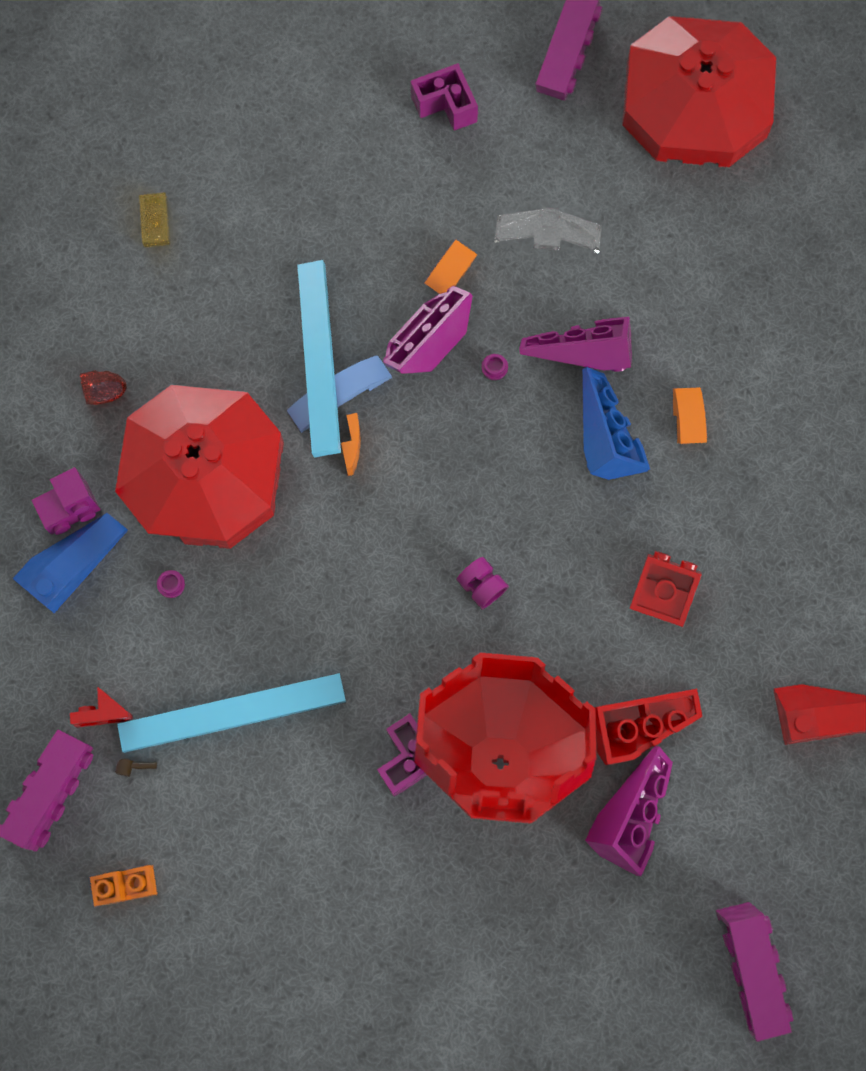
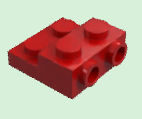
[629,551,702,627]

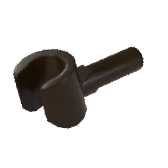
[115,759,157,777]

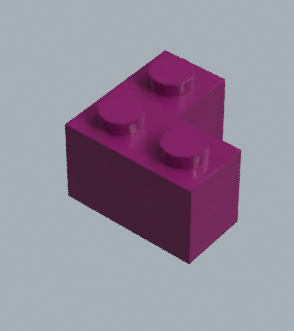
[410,63,478,131]
[31,467,101,535]
[377,714,427,797]

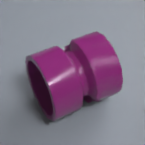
[456,557,509,610]

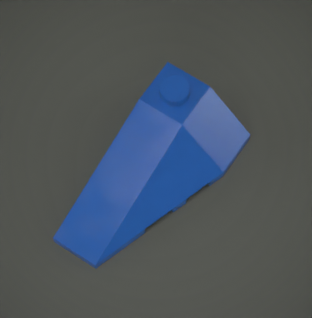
[582,367,650,480]
[13,513,128,613]

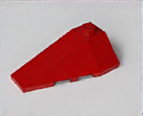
[773,684,866,745]
[594,689,703,765]

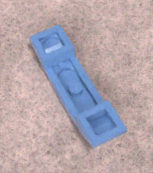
[287,355,392,433]

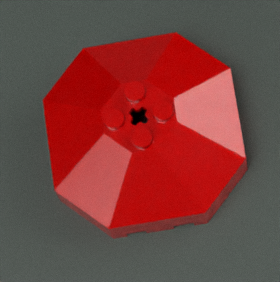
[622,16,776,167]
[115,385,284,549]
[414,653,596,823]

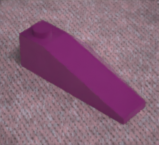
[519,316,632,372]
[585,746,673,877]

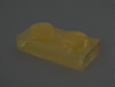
[139,192,170,247]

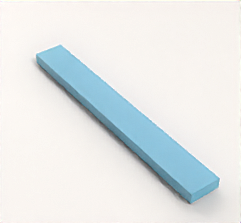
[298,260,341,458]
[117,673,346,753]

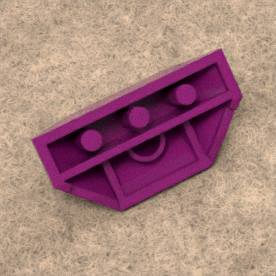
[383,285,473,374]

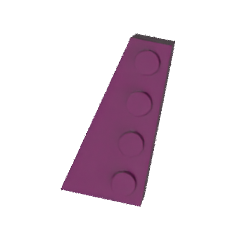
[536,0,603,101]
[0,730,93,851]
[716,902,793,1041]

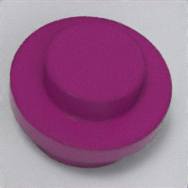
[481,354,508,380]
[157,570,185,598]

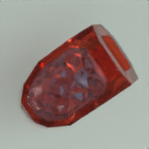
[80,370,127,405]

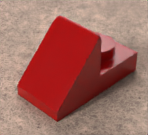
[70,687,133,728]

